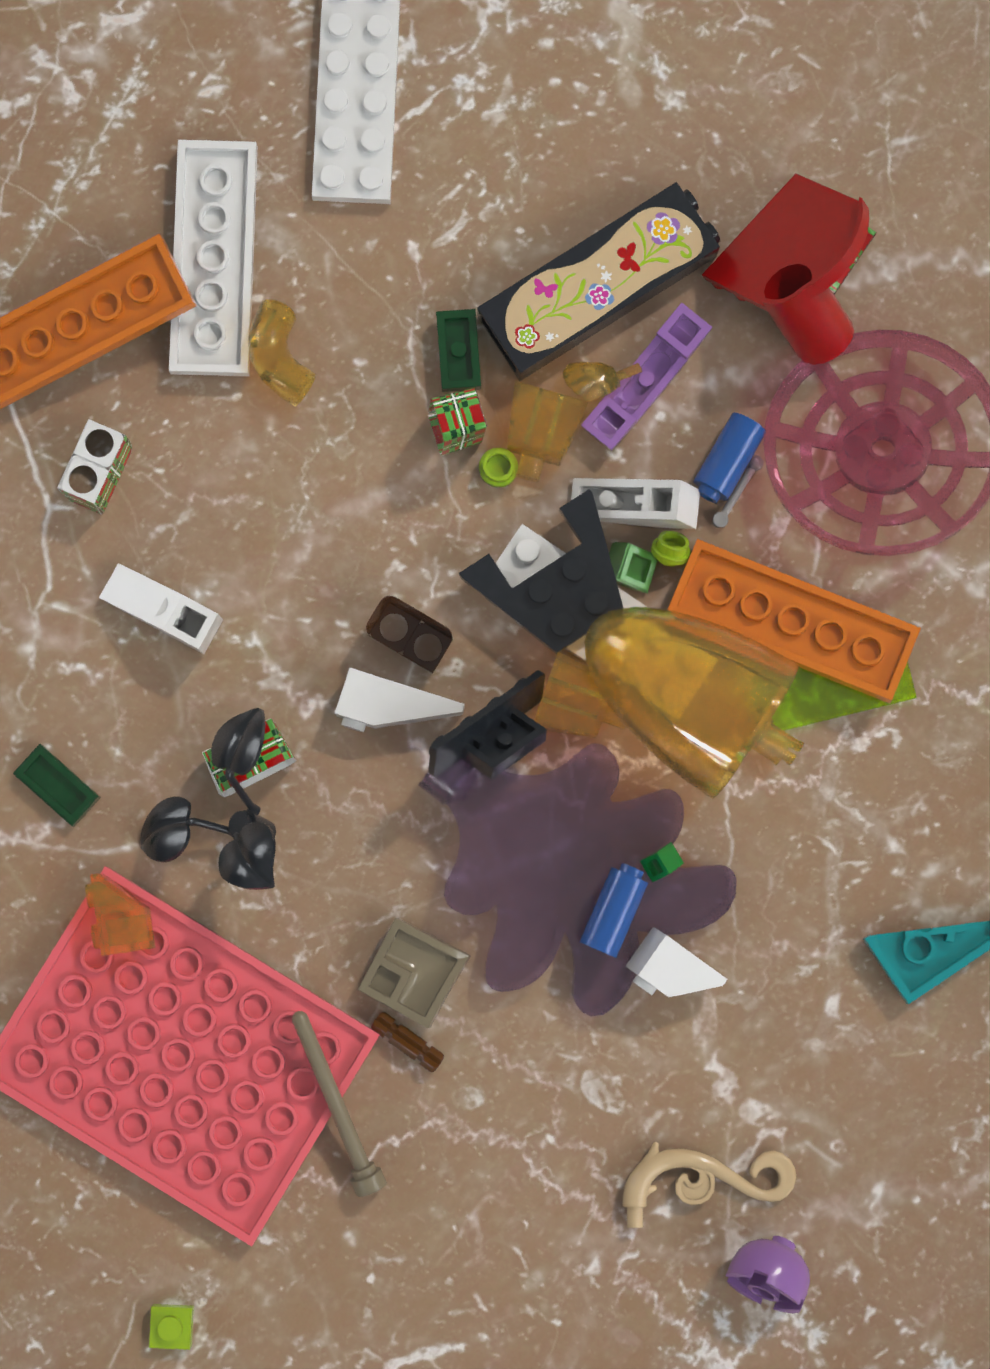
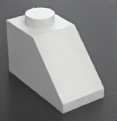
[626,927,727,997]

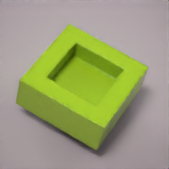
[149,1304,194,1350]

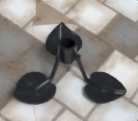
[140,708,276,890]

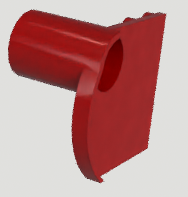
[702,173,870,365]

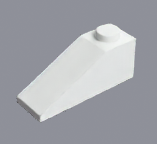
[571,478,700,529]
[335,668,465,732]

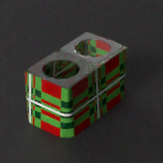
[428,388,487,456]

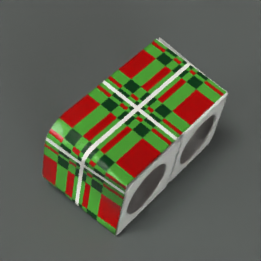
[57,419,132,514]
[202,718,297,797]

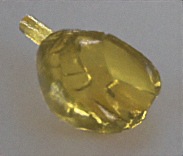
[563,362,642,401]

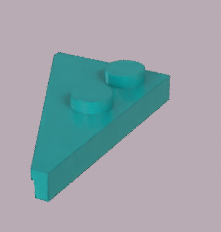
[863,921,990,1004]

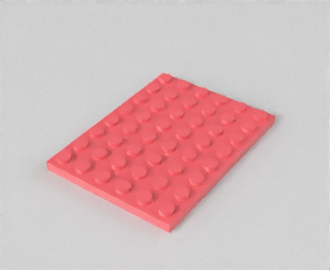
[0,866,380,1247]

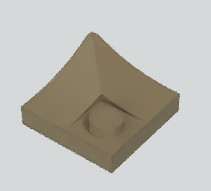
[358,918,471,1028]

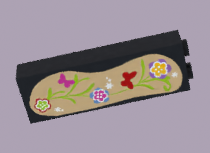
[477,182,720,381]

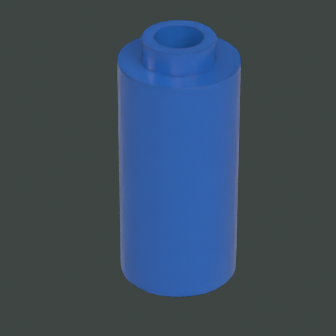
[693,412,767,504]
[579,863,648,958]

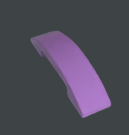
[581,302,712,451]

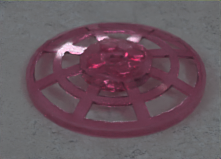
[763,330,990,556]

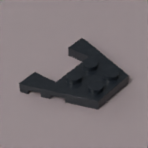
[459,489,624,654]

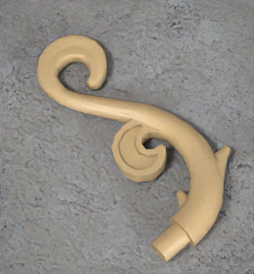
[623,1142,796,1228]

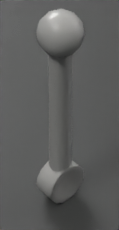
[712,455,763,528]

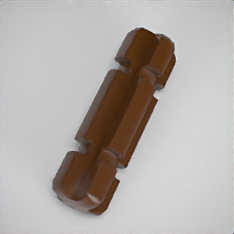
[371,1012,444,1072]

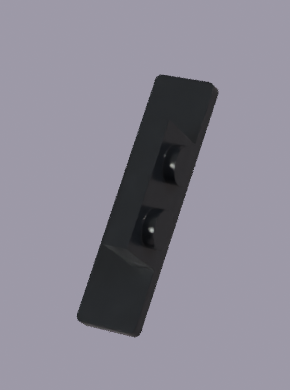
[428,670,547,780]

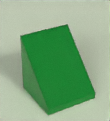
[640,842,684,883]

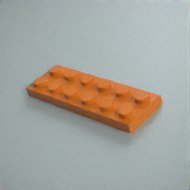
[0,234,197,409]
[667,539,921,704]

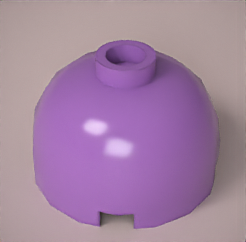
[725,1236,810,1314]

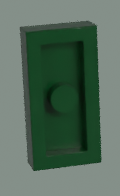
[436,309,481,392]

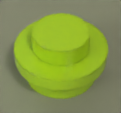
[479,448,518,487]
[651,531,691,567]

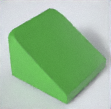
[609,542,658,593]

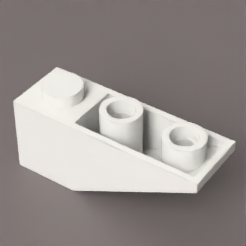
[99,563,223,654]

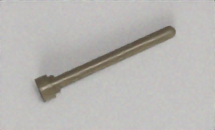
[292,1011,387,1197]

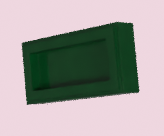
[13,744,101,827]

